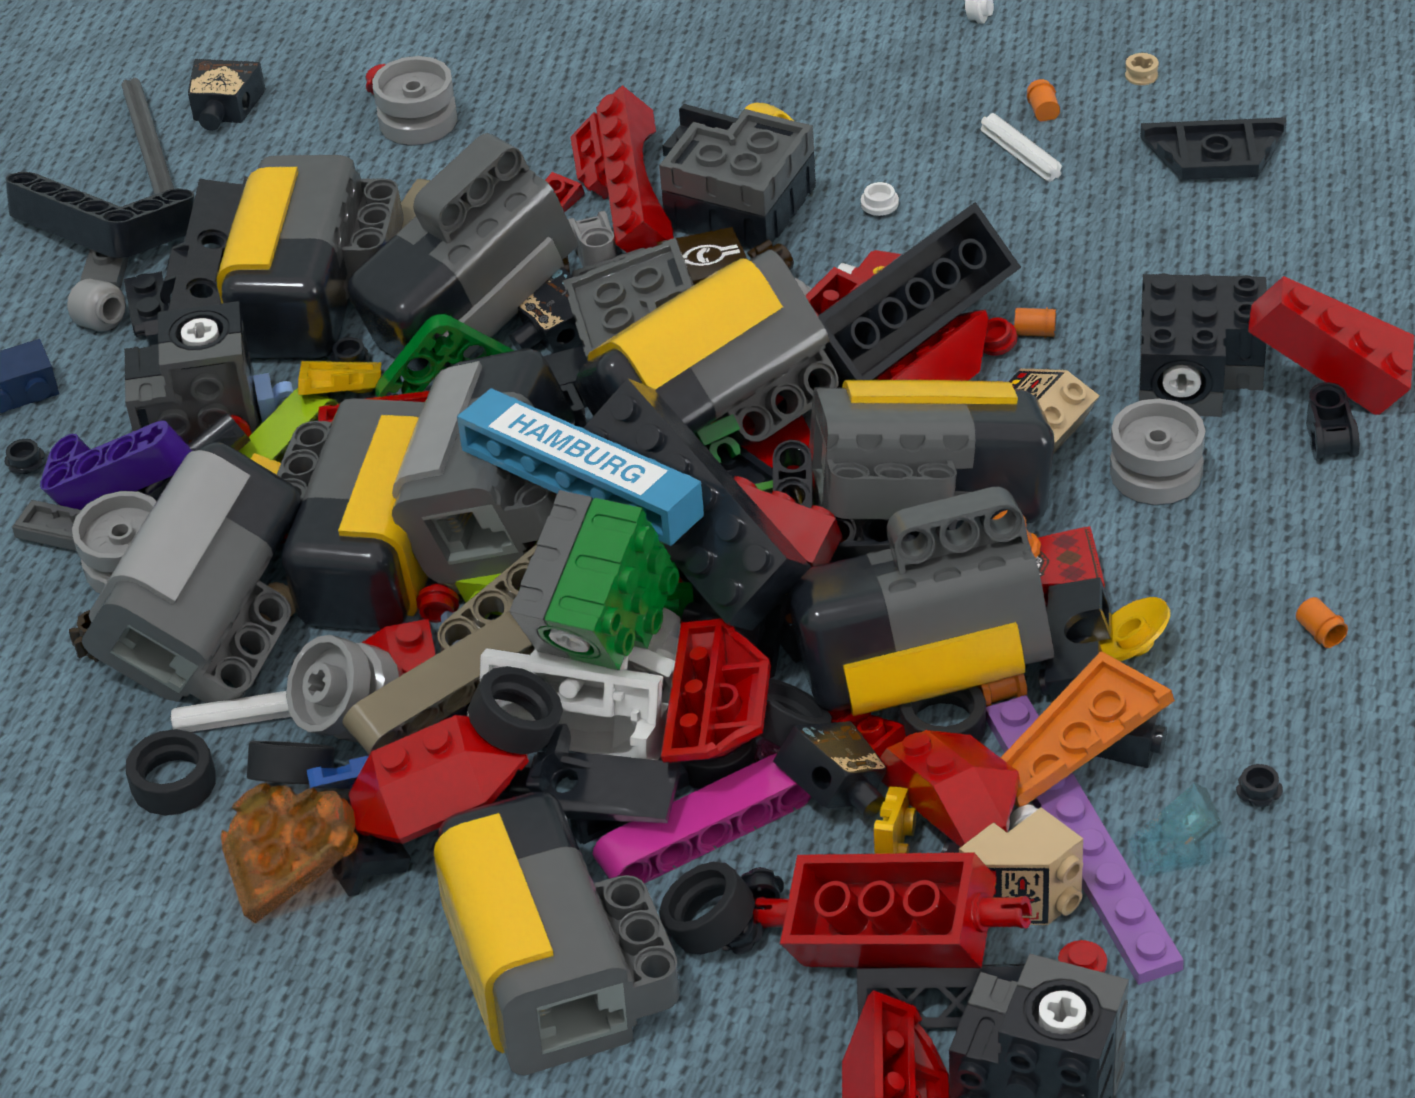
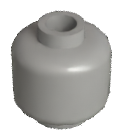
[67,279,126,331]

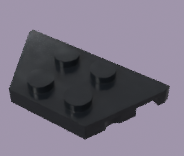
[1140,117,1287,180]

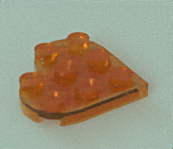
[221,783,358,923]

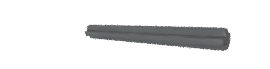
[121,77,174,194]

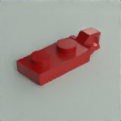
[570,112,609,200]

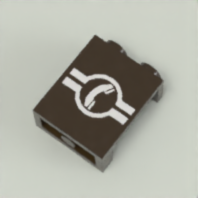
[657,227,748,285]

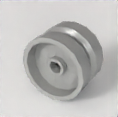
[372,56,458,145]
[1110,398,1206,505]
[72,491,157,593]
[286,635,399,742]

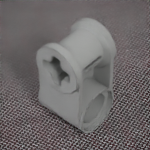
[568,211,617,267]

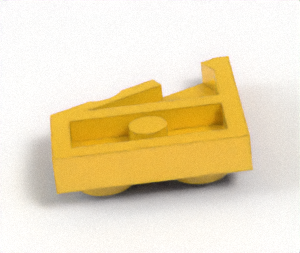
[298,361,381,395]
[874,786,916,854]

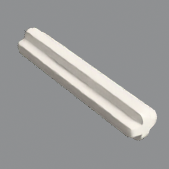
[981,113,1062,182]
[171,691,291,732]

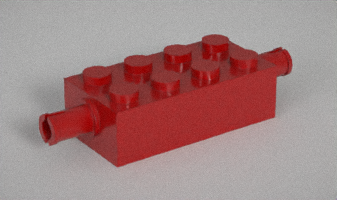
[753,852,1032,968]

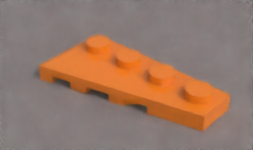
[1000,651,1175,807]

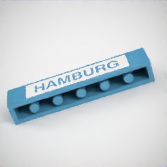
[457,388,704,546]

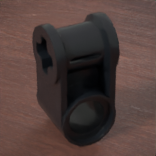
[1306,382,1360,460]

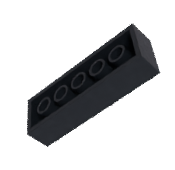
[818,202,1021,388]
[584,378,812,631]

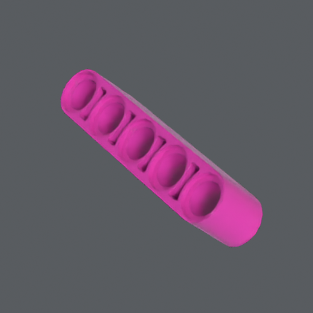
[593,753,811,884]

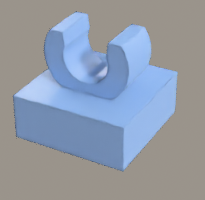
[253,373,293,423]

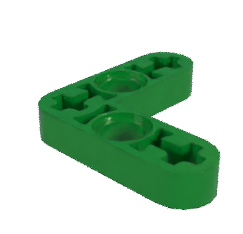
[375,314,514,397]

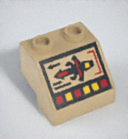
[1008,369,1100,454]
[959,807,1083,925]

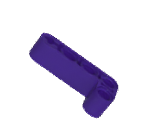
[40,420,193,510]

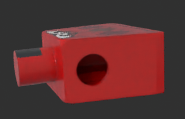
[1036,526,1105,605]

